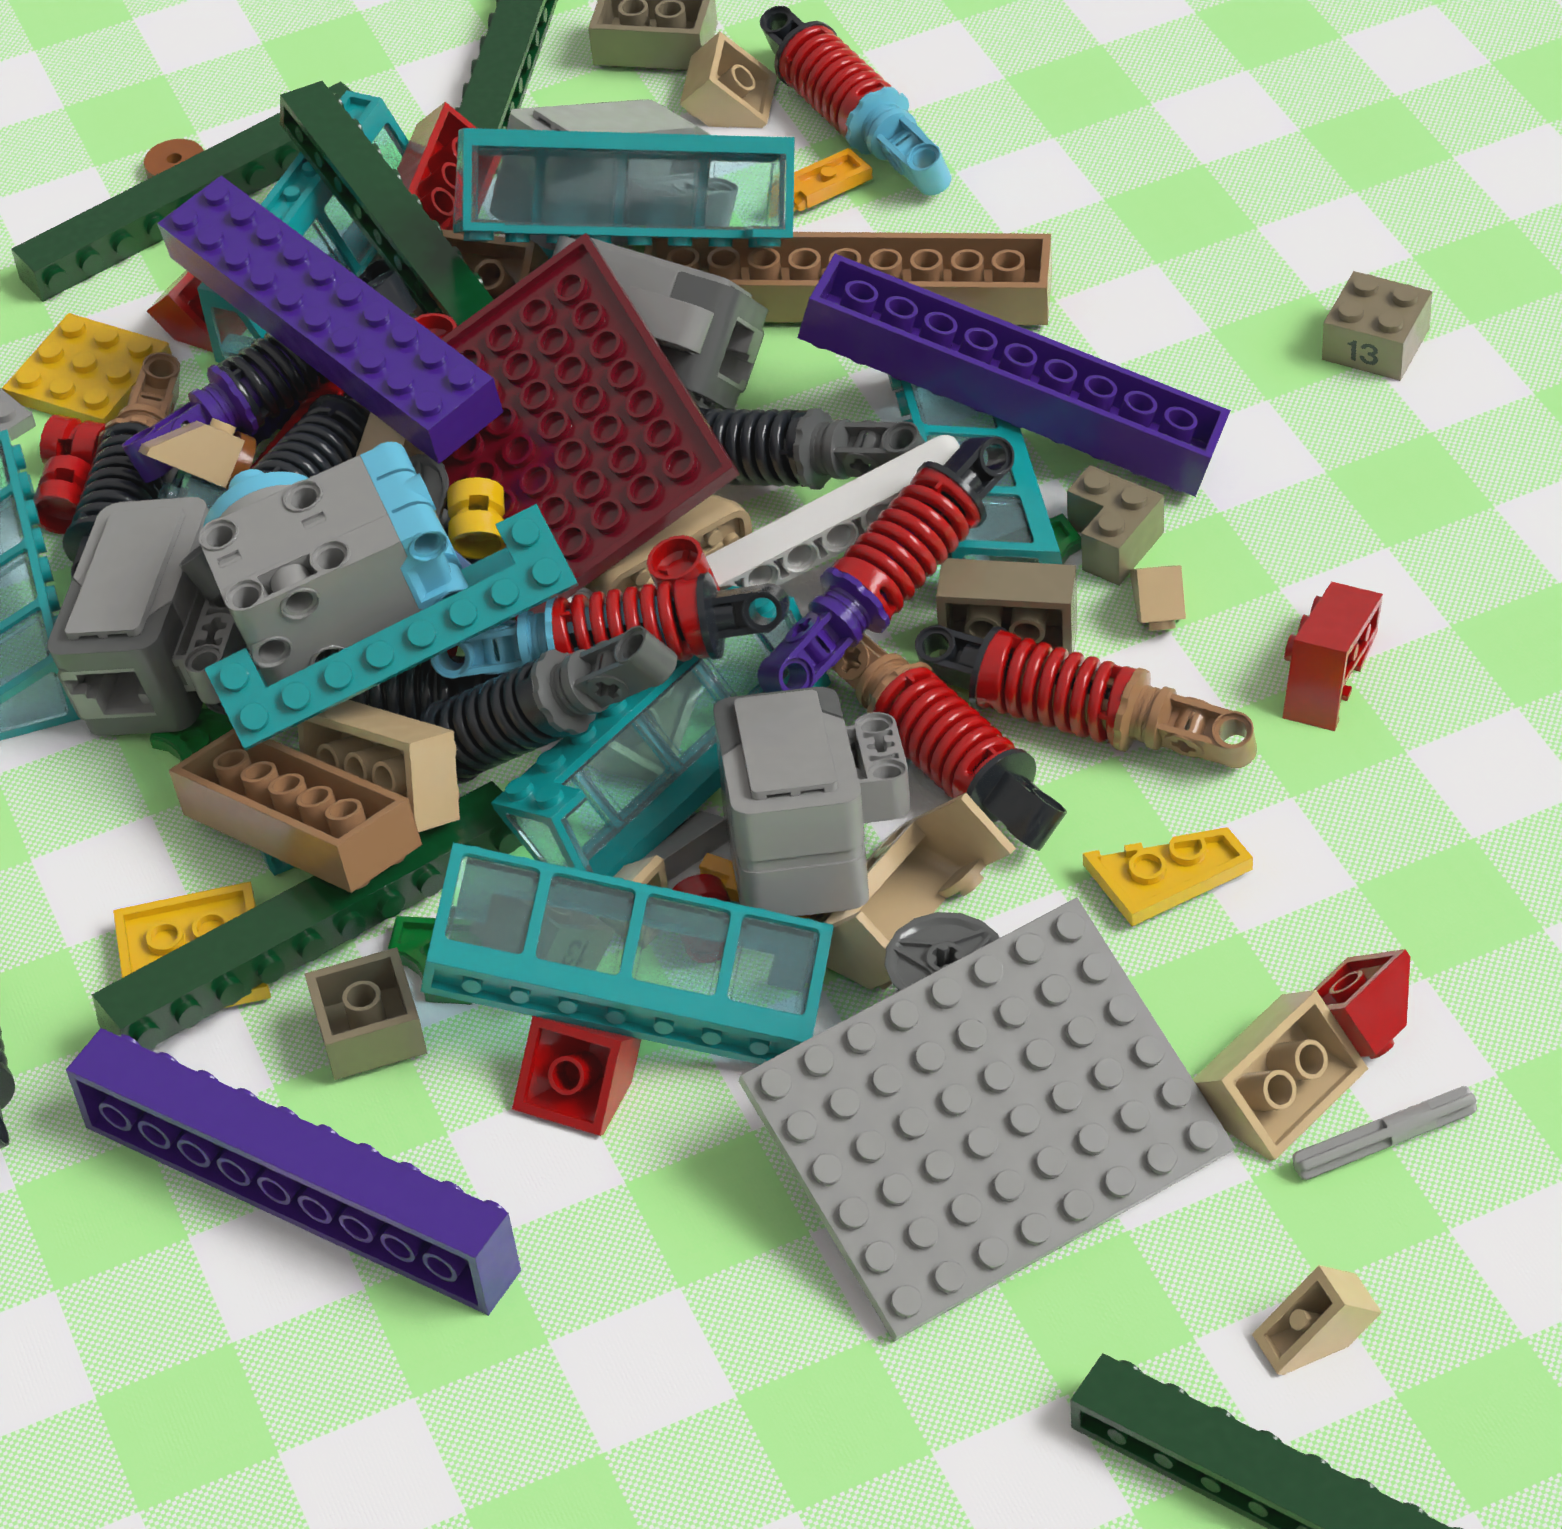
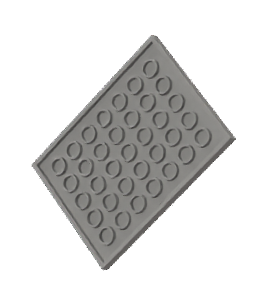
[738,897,1235,1342]

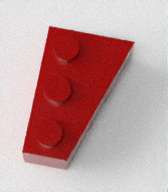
[1282,581,1383,731]

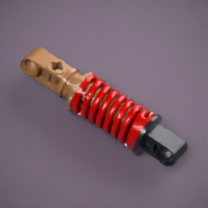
[915,625,1257,768]
[831,632,1067,851]

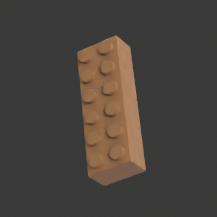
[169,728,422,893]

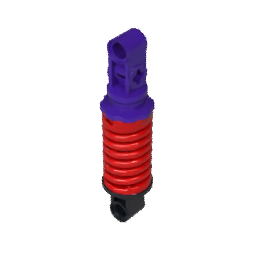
[757,437,1014,693]

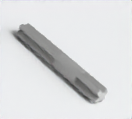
[1292,1086,1477,1180]

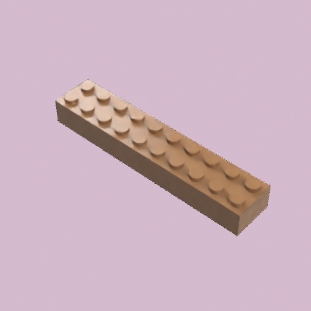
[644,232,1052,326]

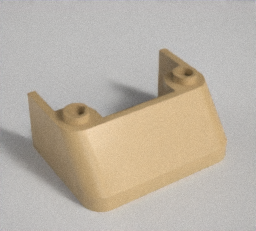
[814,793,1016,990]

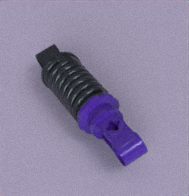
[122,269,417,483]

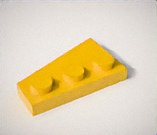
[1083,827,1253,927]

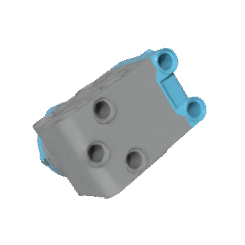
[198,442,469,686]

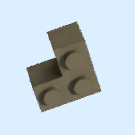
[1067,465,1164,586]

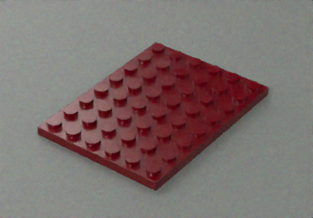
[441,233,740,621]

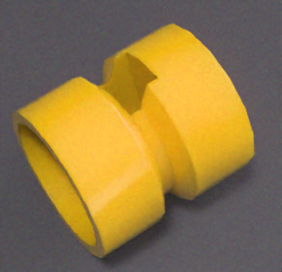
[447,477,506,559]

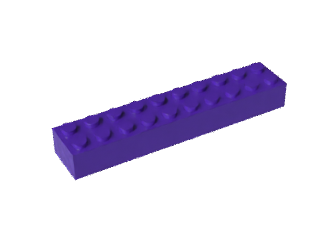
[157,176,503,464]
[797,254,1231,497]
[66,1028,521,1316]

